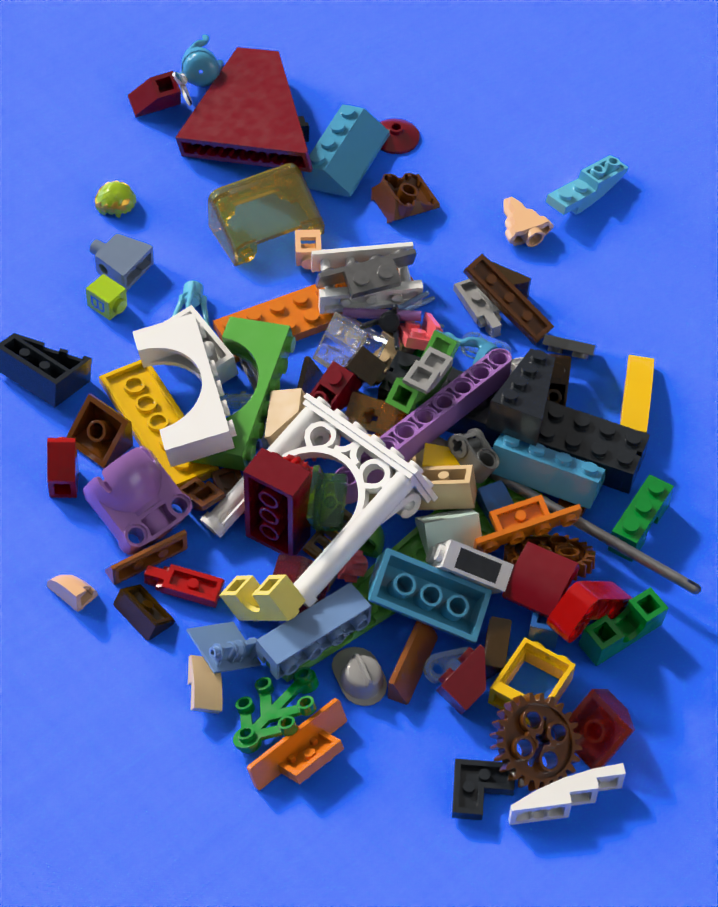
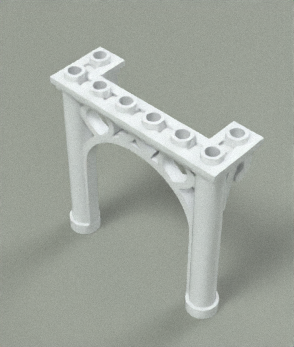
[200,393,438,608]

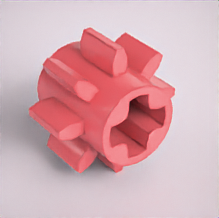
[337,550,368,583]

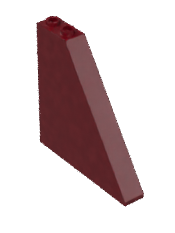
[175,47,313,172]

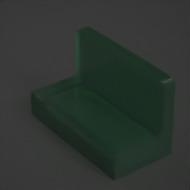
[307,465,349,531]

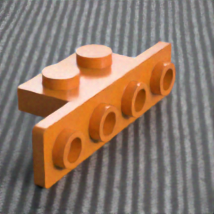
[473,494,582,554]
[247,698,347,790]

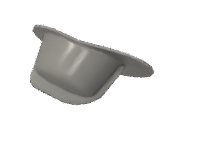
[332,647,387,706]

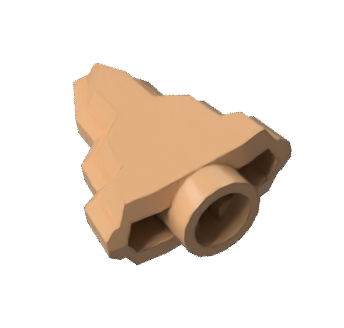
[503,197,554,247]

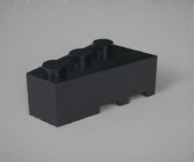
[0,333,92,408]

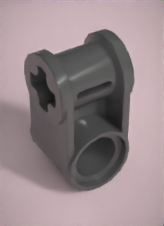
[449,428,500,483]

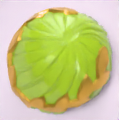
[95,180,137,218]

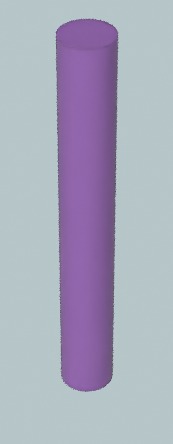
[343,308,422,321]

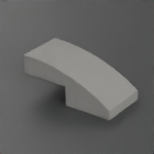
[402,346,453,394]

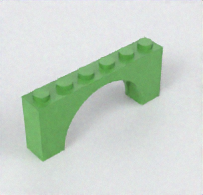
[190,317,296,471]

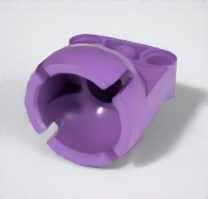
[83,445,192,555]

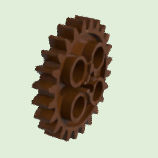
[503,533,596,581]
[490,692,582,791]

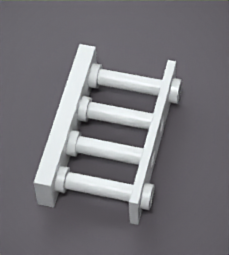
[311,242,423,314]

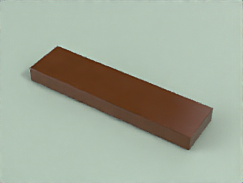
[463,253,554,345]

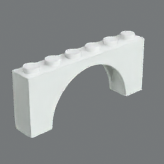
[133,313,237,467]

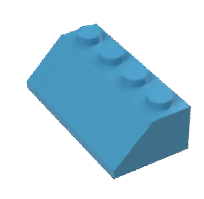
[303,104,390,197]
[492,433,605,509]
[368,548,492,644]

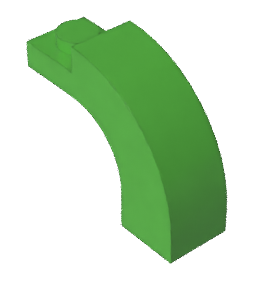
[385,330,461,414]

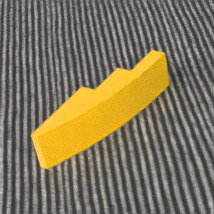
[620,355,654,433]

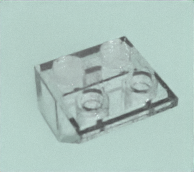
[312,312,388,369]

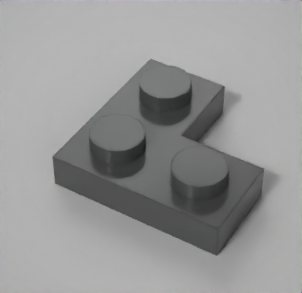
[543,334,597,360]

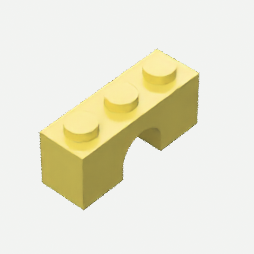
[219,575,306,621]

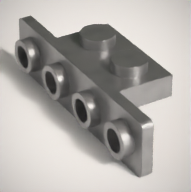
[315,249,417,299]

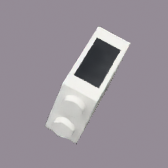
[426,539,514,594]

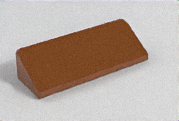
[105,529,188,585]
[387,621,438,705]

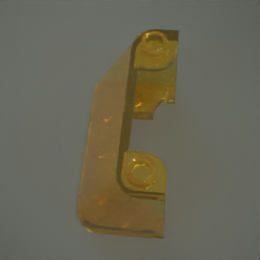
[208,163,325,266]

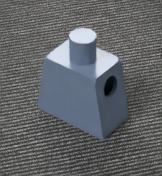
[89,234,154,292]

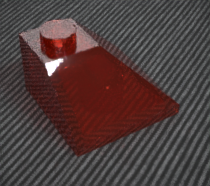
[569,689,635,769]

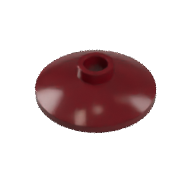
[380,118,420,154]

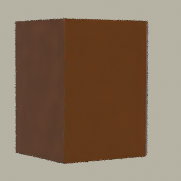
[66,394,133,469]

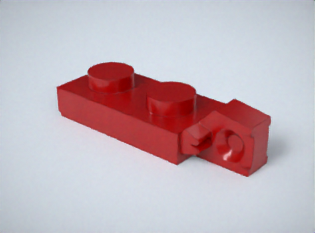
[144,564,225,608]

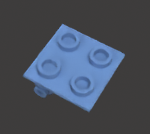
[186,622,261,674]

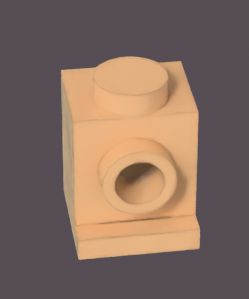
[295,230,322,270]

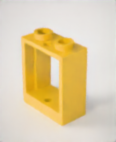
[488,637,576,726]

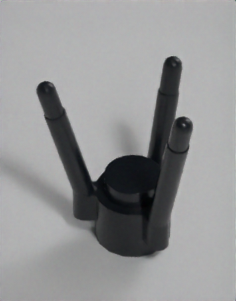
[359,304,401,350]

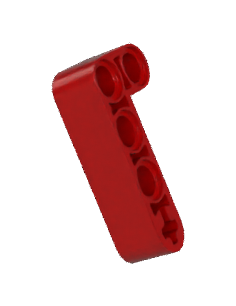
[546,581,632,643]

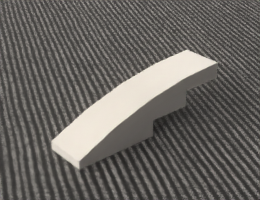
[508,763,626,825]

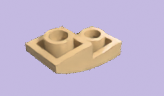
[188,655,223,714]

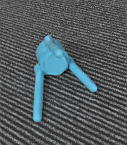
[172,280,210,326]

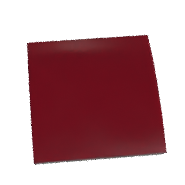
[502,542,580,618]

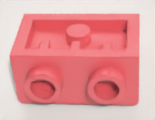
[398,312,443,350]

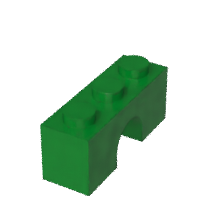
[608,474,674,562]
[578,587,669,666]

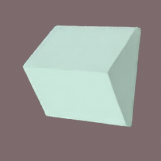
[415,509,482,556]

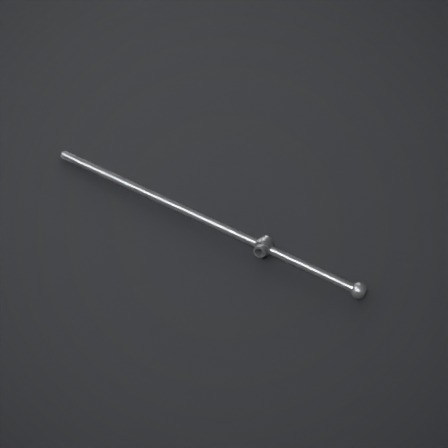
[352,391,701,595]

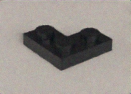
[452,758,515,820]

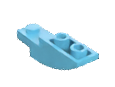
[545,155,629,215]

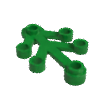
[233,667,319,754]

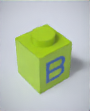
[85,274,127,320]

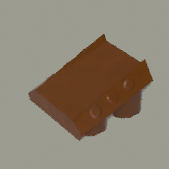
[371,173,440,223]

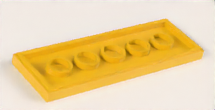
[99,360,219,488]

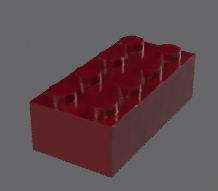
[243,448,311,560]

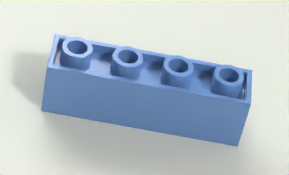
[256,582,371,680]

